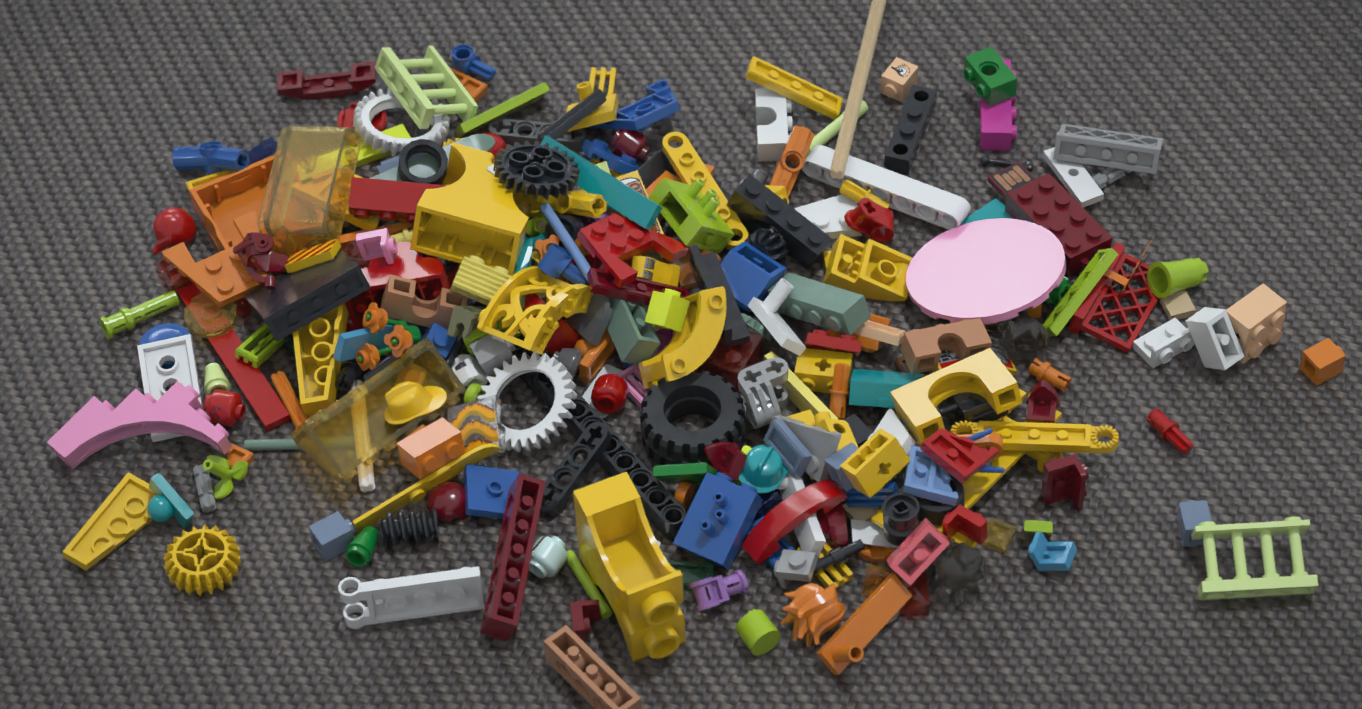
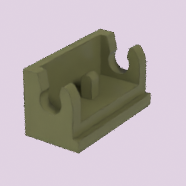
[447,306,503,338]

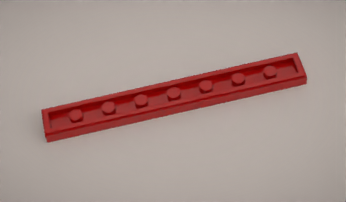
[173,279,291,432]

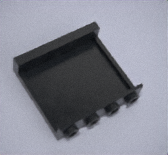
[244,248,371,341]

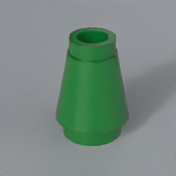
[346,526,379,567]

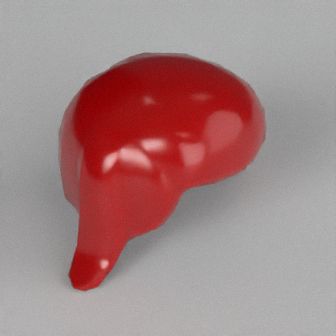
[152,207,197,254]

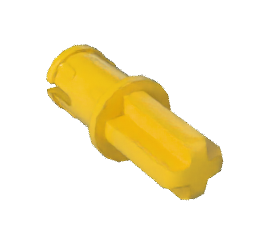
[839,180,890,208]

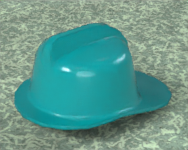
[738,445,789,494]

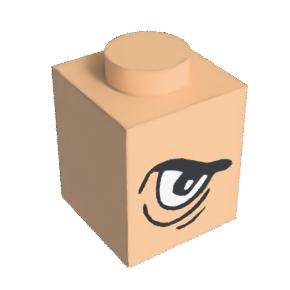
[881,57,918,103]

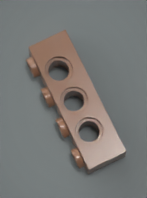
[544,625,642,709]

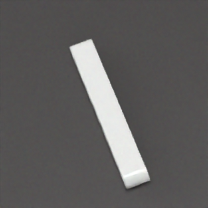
[802,145,971,230]

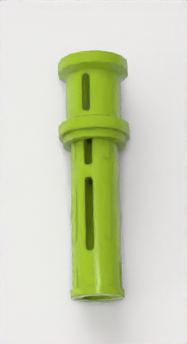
[99,290,180,340]

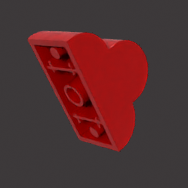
[345,242,451,330]

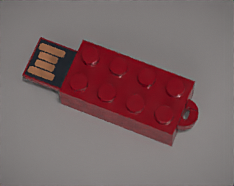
[987,162,1112,279]

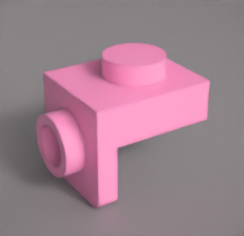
[356,228,398,265]

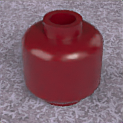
[610,129,650,162]

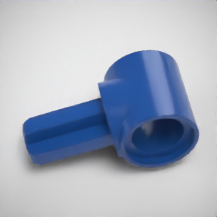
[452,44,496,81]
[538,243,588,285]

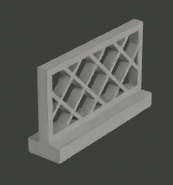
[1053,124,1163,174]

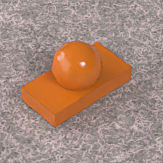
[574,328,616,383]

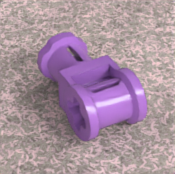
[688,569,748,612]

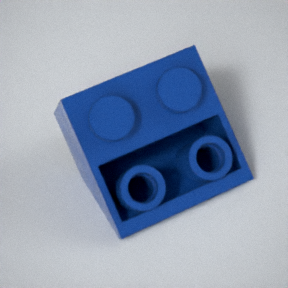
[720,241,786,312]

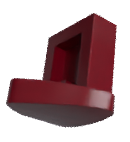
[1026,380,1060,423]
[704,442,748,481]

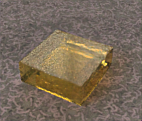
[982,517,1017,553]

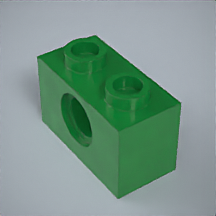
[963,47,1018,106]

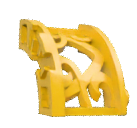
[477,266,594,355]
[638,286,726,389]

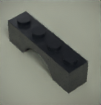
[726,174,832,270]

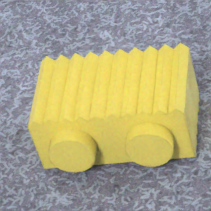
[450,255,512,306]

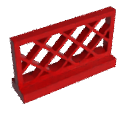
[1068,242,1159,353]

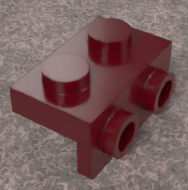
[1041,454,1089,509]

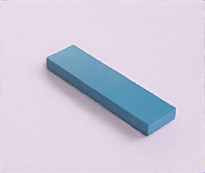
[334,320,425,362]

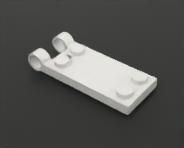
[338,566,485,629]

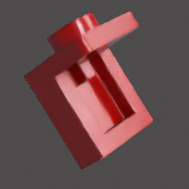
[942,504,988,545]

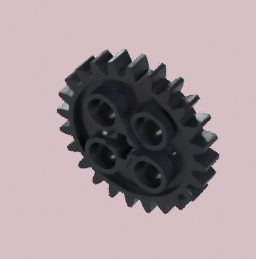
[493,141,580,200]

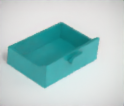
[849,369,924,408]

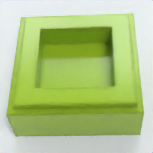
[1023,520,1053,536]

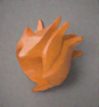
[780,583,846,647]

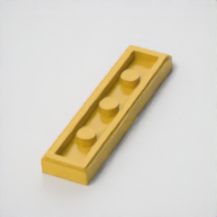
[745,56,843,120]

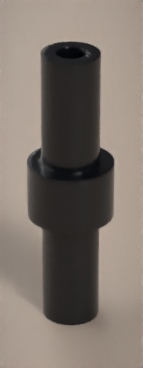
[813,539,865,574]

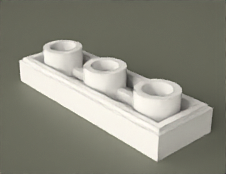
[1043,147,1104,207]

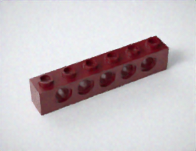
[480,473,546,641]

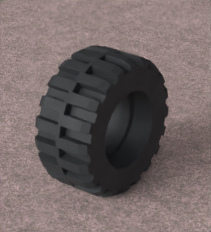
[640,370,745,467]

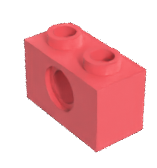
[886,518,950,585]

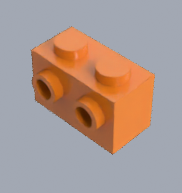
[397,417,466,479]

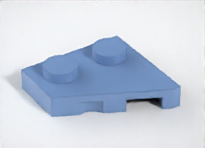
[902,445,958,506]

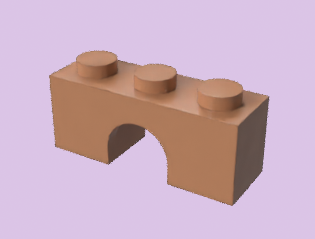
[381,274,468,330]
[900,318,992,374]

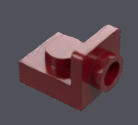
[570,599,601,644]

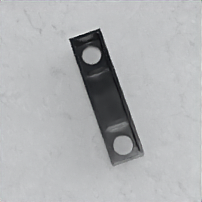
[884,85,937,175]

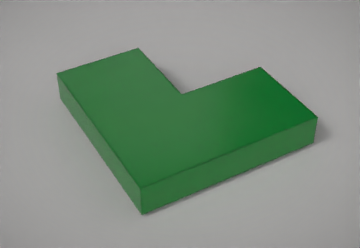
[653,462,718,486]

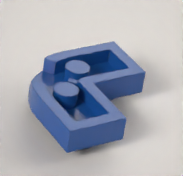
[581,139,640,174]

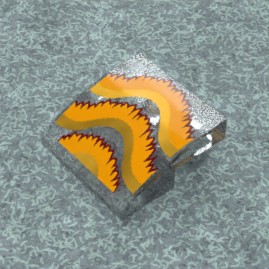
[448,395,506,456]

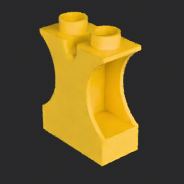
[410,142,542,276]
[573,472,686,661]

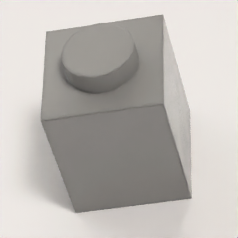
[470,329,516,376]

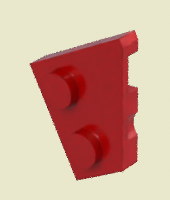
[803,330,862,357]
[920,428,999,484]

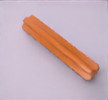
[271,371,312,435]

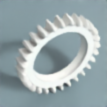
[353,88,450,156]
[477,352,577,452]

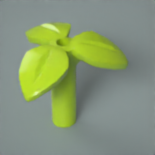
[203,455,248,499]

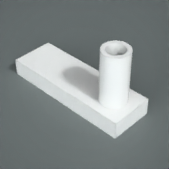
[748,278,806,356]

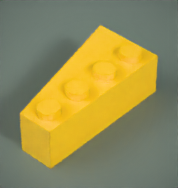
[293,303,349,418]

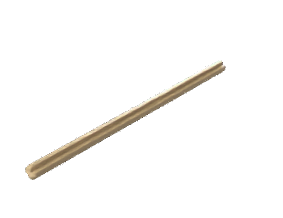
[830,0,886,180]

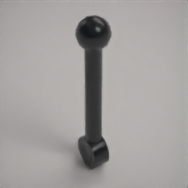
[980,155,1033,172]

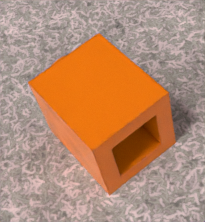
[1299,338,1346,386]

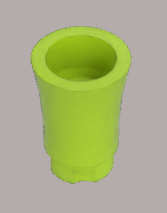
[1147,258,1209,299]

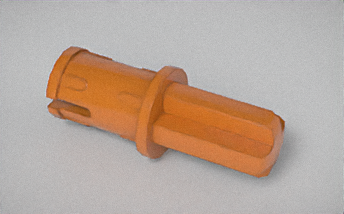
[828,363,850,419]

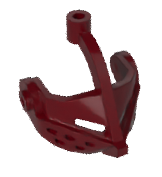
[233,232,289,290]

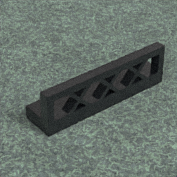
[689,244,750,349]

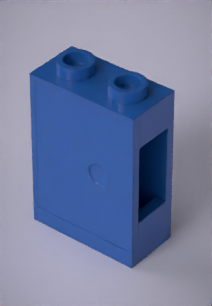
[673,472,762,571]

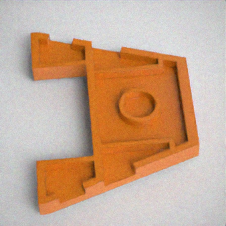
[162,210,267,307]

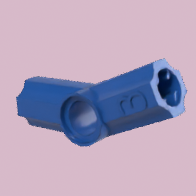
[172,141,250,173]

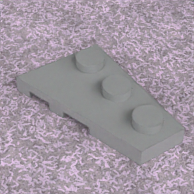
[770,415,842,482]

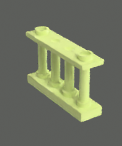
[375,46,478,129]
[1191,517,1318,600]

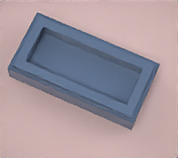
[763,418,813,477]

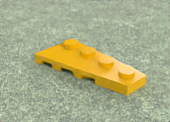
[63,472,156,571]

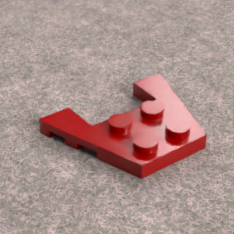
[578,213,689,288]

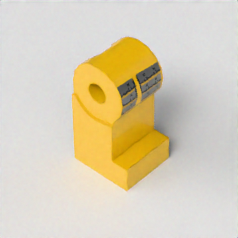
[632,256,681,287]

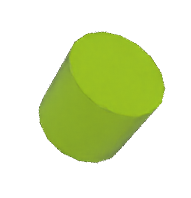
[735,609,781,655]

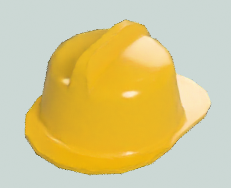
[384,381,447,425]

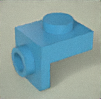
[1028,532,1077,571]

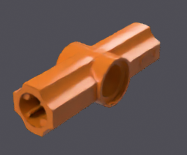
[769,125,815,197]

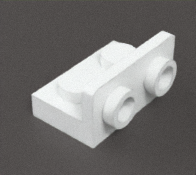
[1132,318,1195,368]

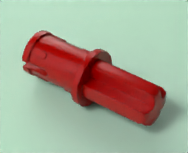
[1146,408,1194,454]

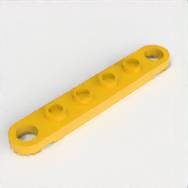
[662,132,748,250]
[950,420,1119,454]

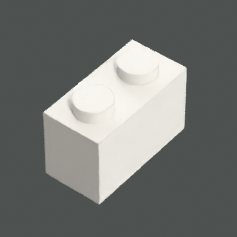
[1185,307,1245,370]

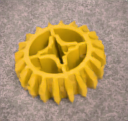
[164,524,241,596]

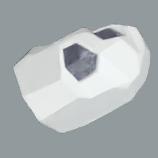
[452,354,488,395]

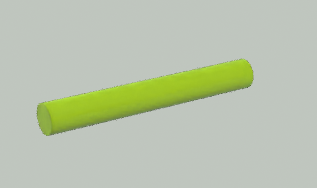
[566,550,613,619]

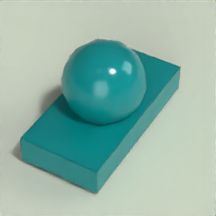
[147,473,194,529]

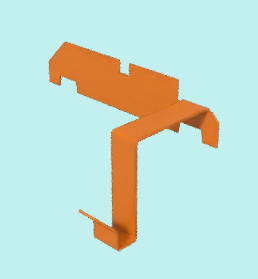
[1103,239,1153,295]

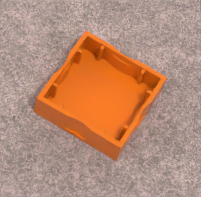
[189,151,330,257]

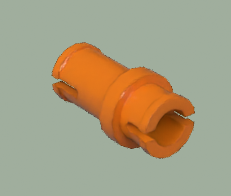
[1028,358,1072,393]

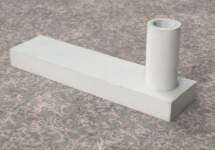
[776,471,826,558]

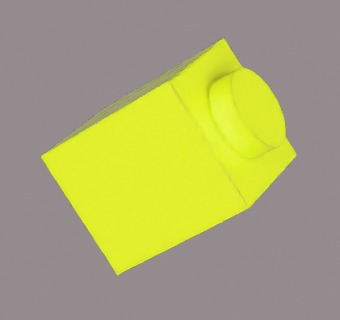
[644,288,690,332]

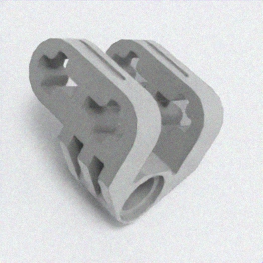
[738,357,789,429]

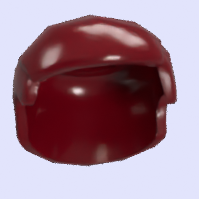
[427,482,468,524]

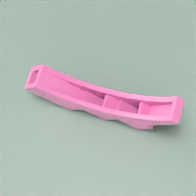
[47,381,232,469]

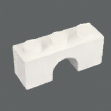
[755,88,792,161]

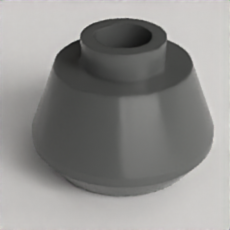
[553,348,583,381]

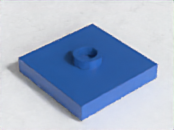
[464,464,520,519]

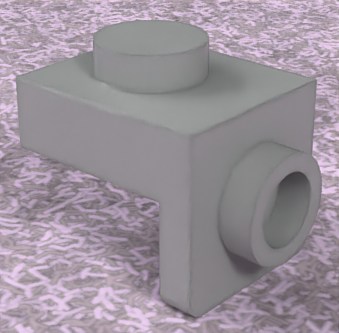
[774,549,818,588]

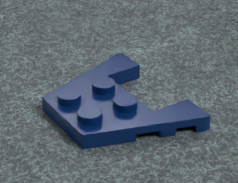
[585,79,680,131]

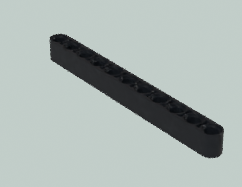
[512,332,686,541]

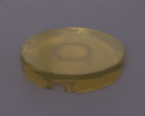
[184,293,238,338]

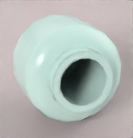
[529,536,568,578]

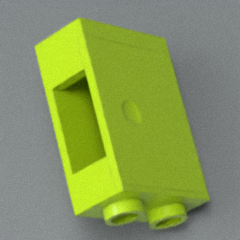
[649,178,735,254]

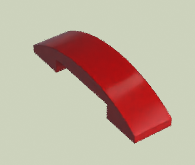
[742,479,847,565]

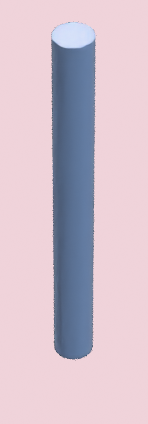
[540,203,591,281]

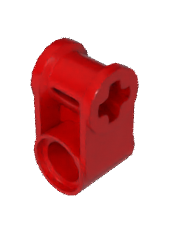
[844,198,894,243]

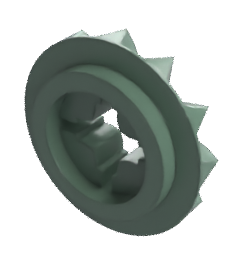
[741,313,773,344]

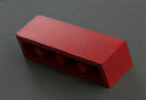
[348,177,448,223]

